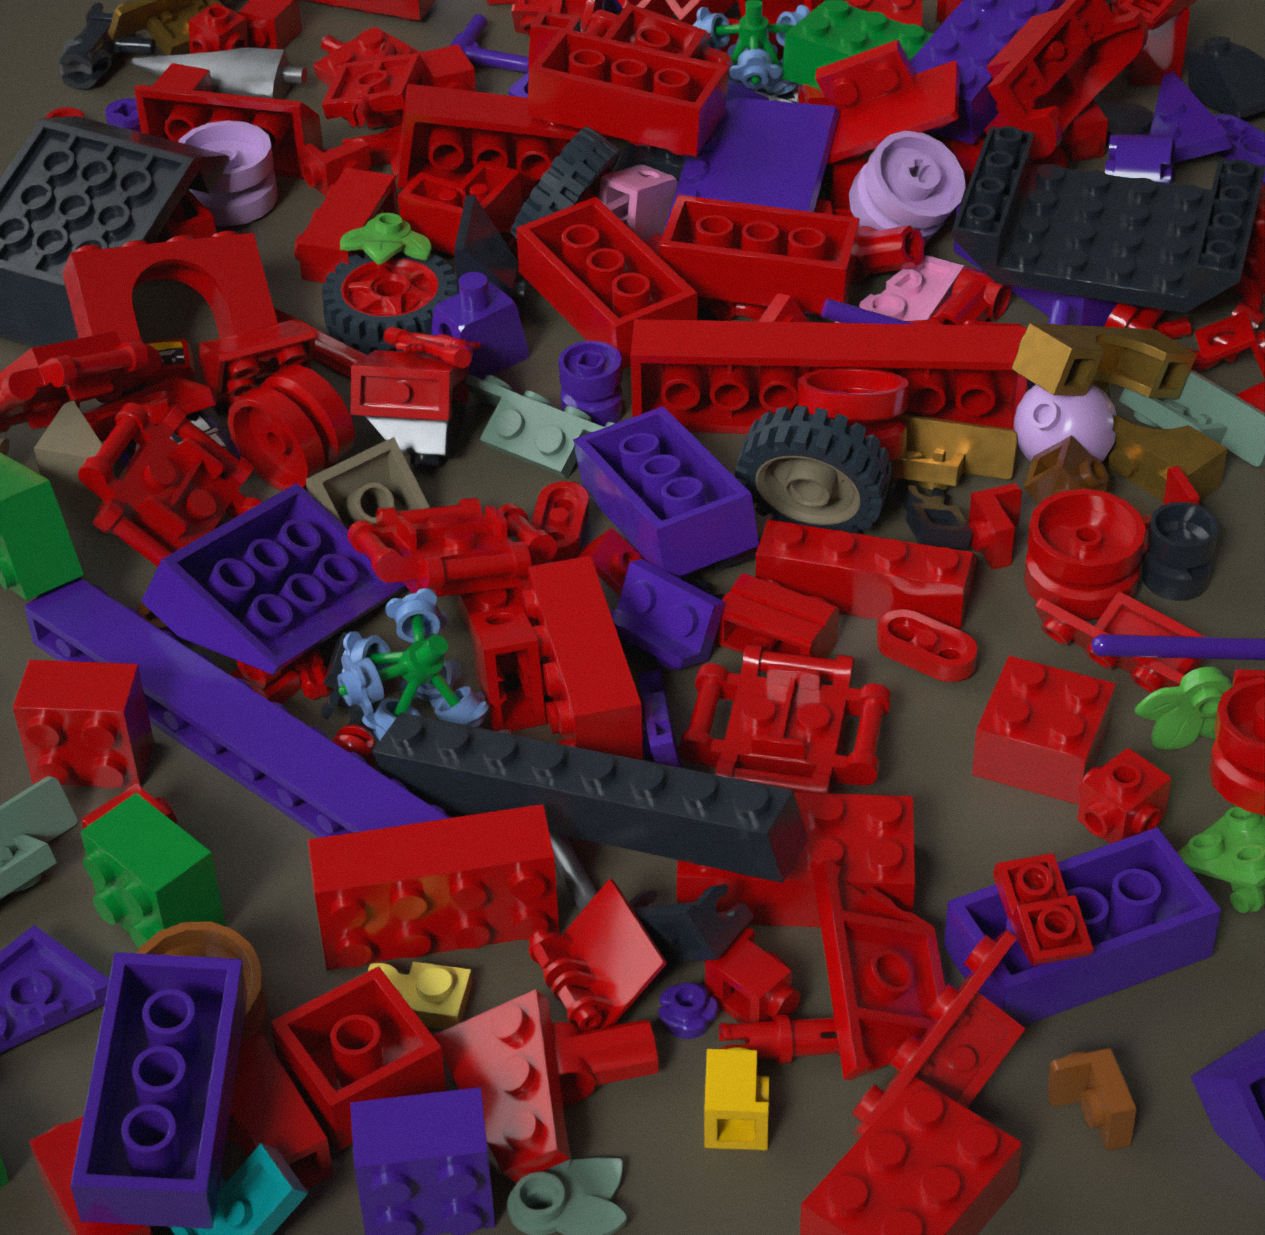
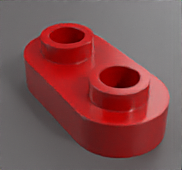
[531,481,589,562]
[876,609,977,682]

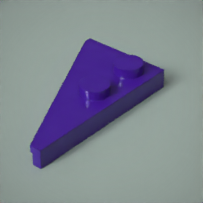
[1150,72,1232,163]
[639,669,682,768]

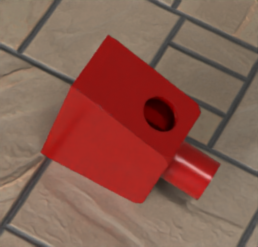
[469,606,546,732]

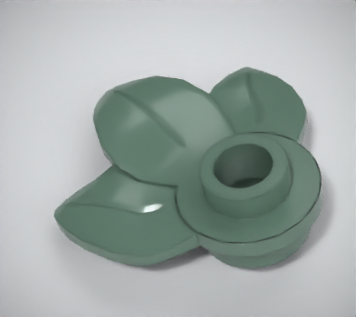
[507,1150,627,1235]

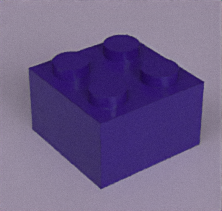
[351,1087,495,1235]

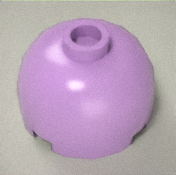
[1014,384,1116,462]

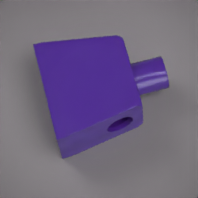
[431,272,529,380]

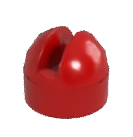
[333,724,376,767]

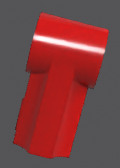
[851,225,925,284]
[930,267,1012,325]
[552,1019,658,1106]

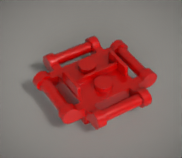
[584,3,733,76]
[0,331,162,433]
[78,402,262,567]
[347,497,558,597]
[678,643,892,794]

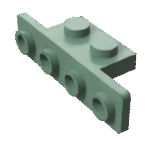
[1119,369,1265,467]
[463,374,615,479]
[0,776,77,899]

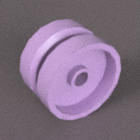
[178,121,278,227]
[849,131,966,244]

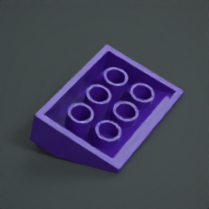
[665,98,840,227]
[141,483,405,674]

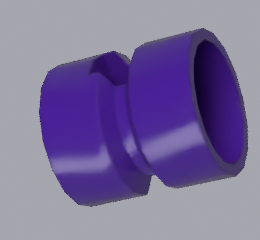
[558,340,623,427]

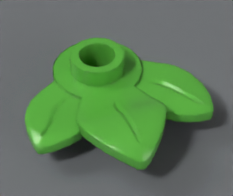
[340,213,431,265]
[1134,667,1232,750]

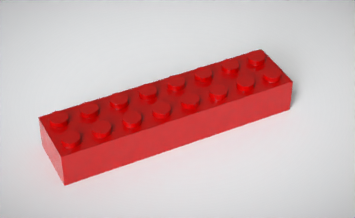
[631,319,1027,434]

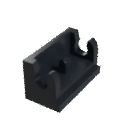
[629,884,754,962]

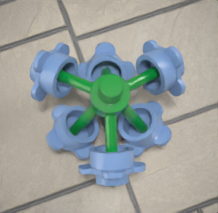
[694,0,810,95]
[338,588,489,741]

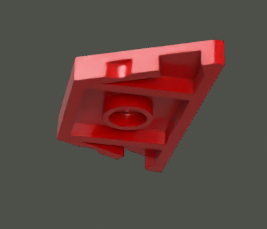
[813,860,945,1081]

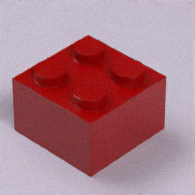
[972,655,1116,805]
[12,659,154,788]
[270,966,447,1152]

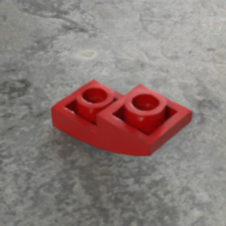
[993,853,1094,966]

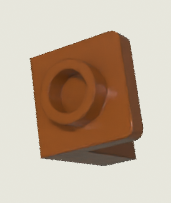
[1047,1048,1136,1151]

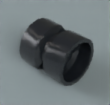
[1142,502,1219,601]

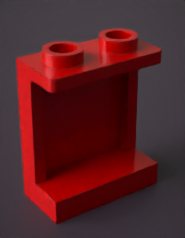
[350,350,470,421]

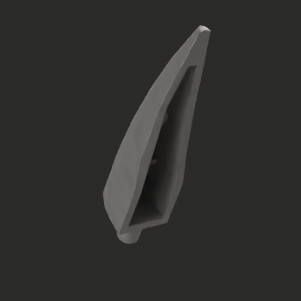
[132,47,307,99]

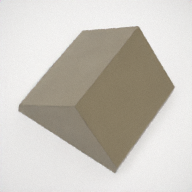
[34,401,116,536]
[306,437,430,530]

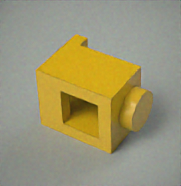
[704,1047,769,1150]

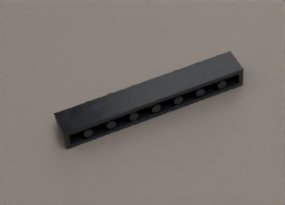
[372,713,809,883]

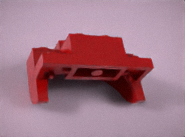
[984,0,1148,160]

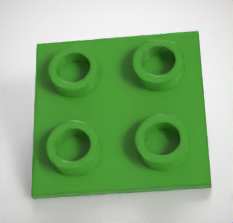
[1177,806,1265,913]

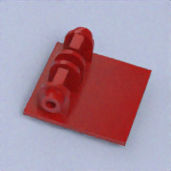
[528,878,667,1032]

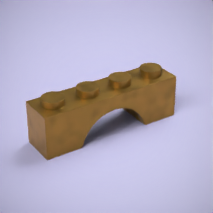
[1012,323,1197,398]
[1035,380,1228,502]

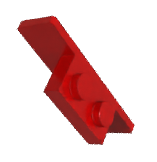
[1034,591,1205,693]
[851,930,1025,1139]

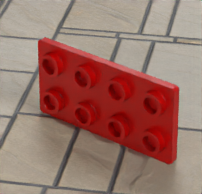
[815,40,960,165]

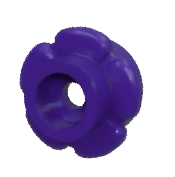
[658,982,718,1039]

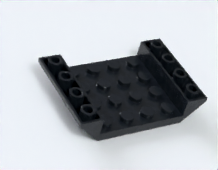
[0,116,230,348]
[952,126,1265,313]

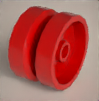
[227,364,355,491]
[797,368,909,461]
[1024,489,1146,620]
[1209,677,1265,816]

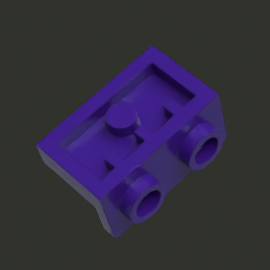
[610,559,725,670]

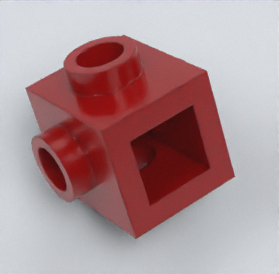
[188,2,248,54]
[1077,748,1172,844]

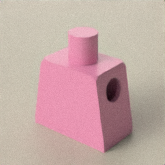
[599,165,678,242]

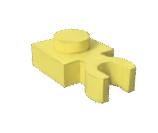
[368,962,473,1030]

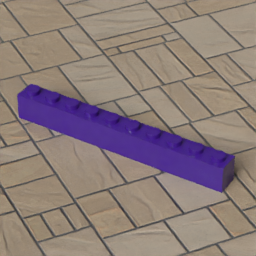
[24,577,450,838]

